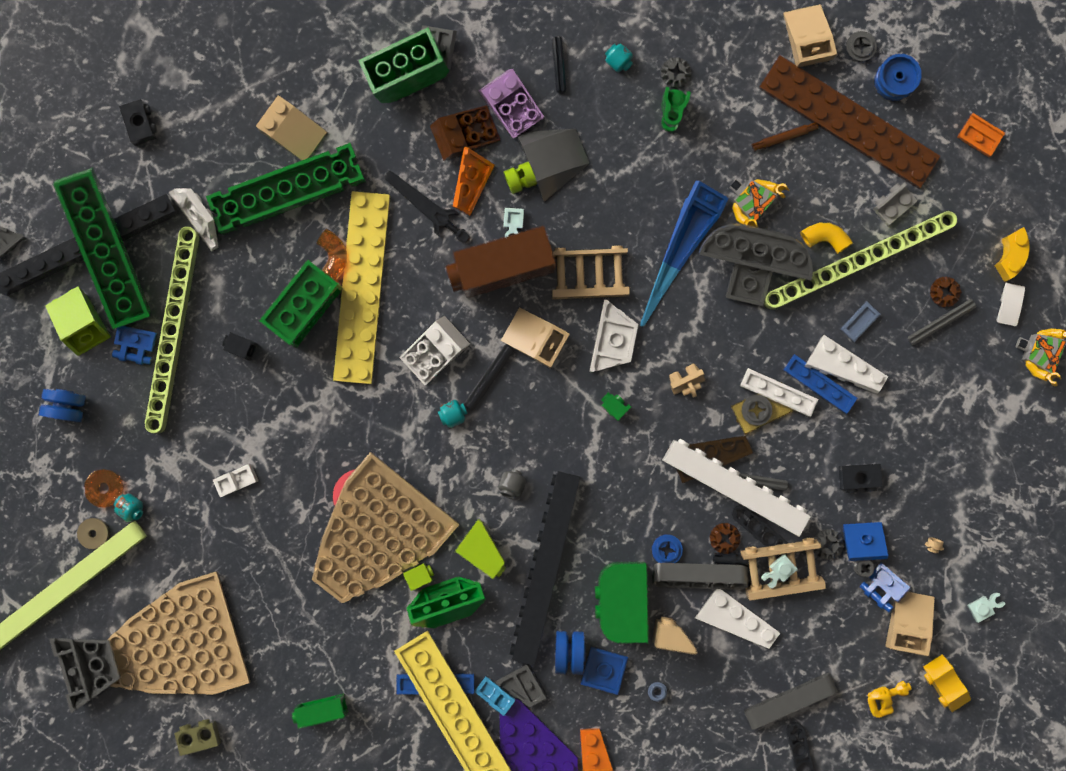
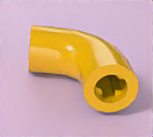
[800,223,853,254]

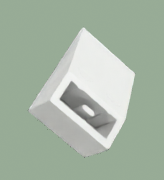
[399,316,470,385]

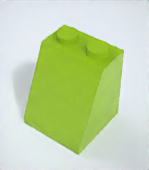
[45,286,111,356]
[455,519,506,579]

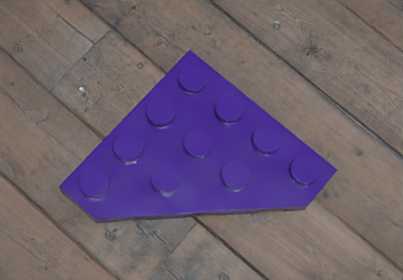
[500,699,578,771]

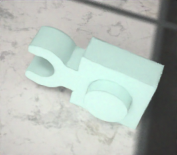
[503,208,524,237]
[761,554,798,588]
[967,593,1005,623]

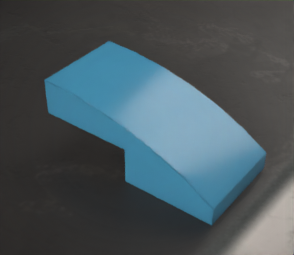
[474,676,516,716]

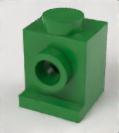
[601,392,631,421]

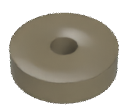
[77,518,110,549]

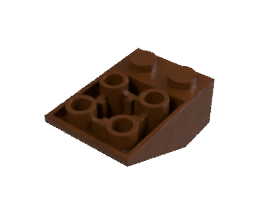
[430,105,500,161]

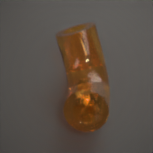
[316,229,347,281]

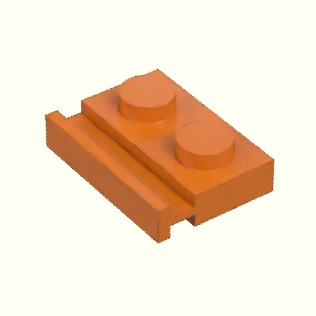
[957,113,1005,157]

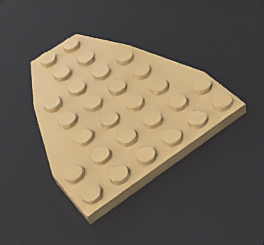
[312,452,459,603]
[108,571,251,695]

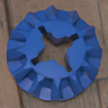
[652,535,683,563]

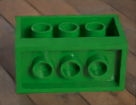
[259,260,343,348]

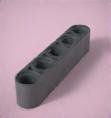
[653,563,748,590]
[744,673,838,730]

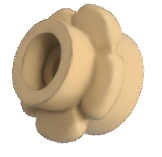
[925,537,944,553]

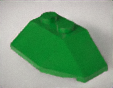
[406,576,485,628]

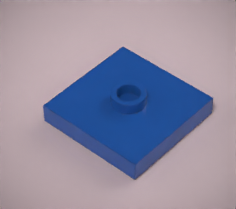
[843,522,888,561]
[580,646,628,695]

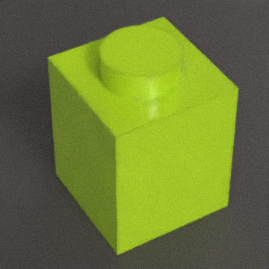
[403,563,434,591]

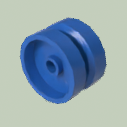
[874,54,922,101]
[38,389,86,422]
[555,631,585,675]

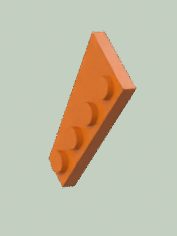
[580,728,613,771]

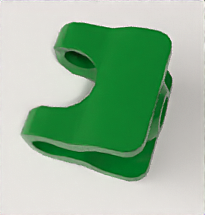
[661,87,691,132]

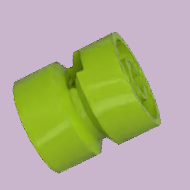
[503,161,537,194]

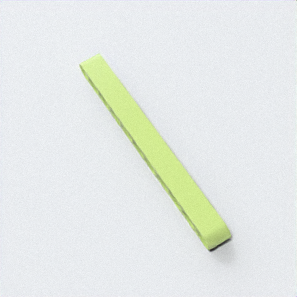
[764,211,957,310]
[145,227,199,433]
[0,520,147,650]

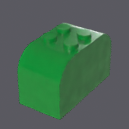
[359,27,449,103]
[595,562,648,643]

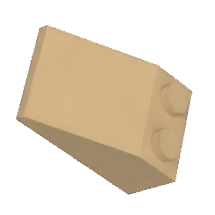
[256,95,327,160]

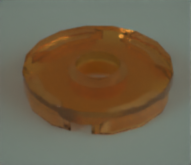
[84,469,124,507]

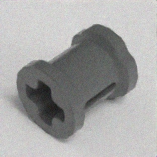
[853,560,874,577]

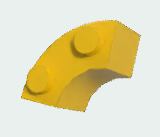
[995,227,1029,282]
[923,654,971,712]

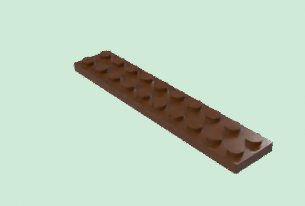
[759,55,940,189]

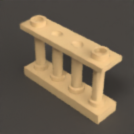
[552,245,630,299]
[740,538,826,601]

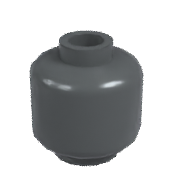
[498,469,526,499]

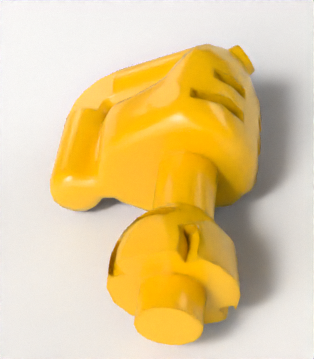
[868,681,912,718]

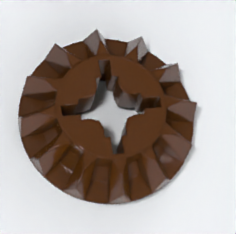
[930,276,962,307]
[710,523,741,554]

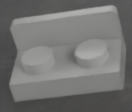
[873,182,918,226]

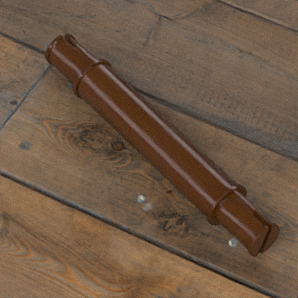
[751,122,819,151]

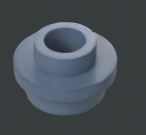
[648,682,667,702]

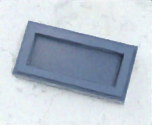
[840,301,881,342]

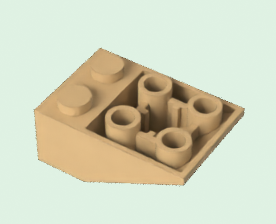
[783,4,837,67]
[501,307,570,369]
[886,592,934,656]

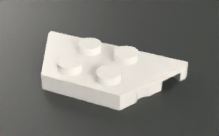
[169,188,218,251]
[589,299,638,372]

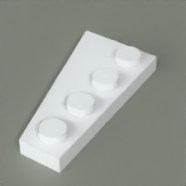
[804,335,888,394]
[695,589,780,648]

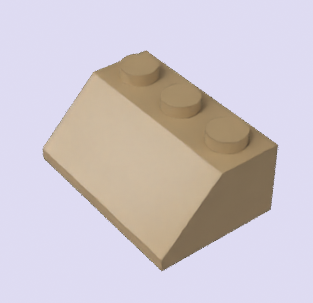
[652,616,696,654]

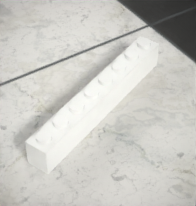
[662,439,811,537]

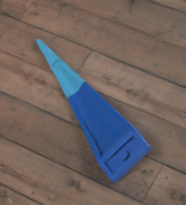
[640,181,729,326]

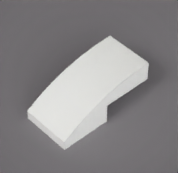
[997,283,1025,326]
[213,464,259,497]

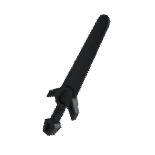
[384,171,470,243]

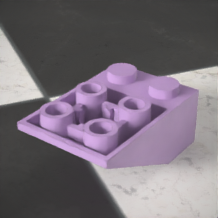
[479,69,544,139]

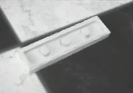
[740,368,819,417]

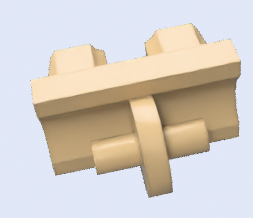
[669,364,705,398]

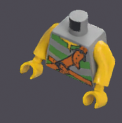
[729,179,789,228]
[1016,329,1066,386]

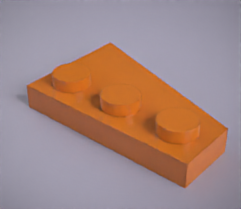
[453,147,495,216]

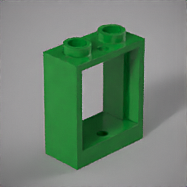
[292,693,348,728]

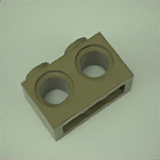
[174,719,221,756]

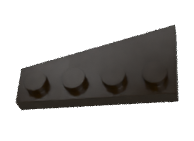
[667,435,753,483]

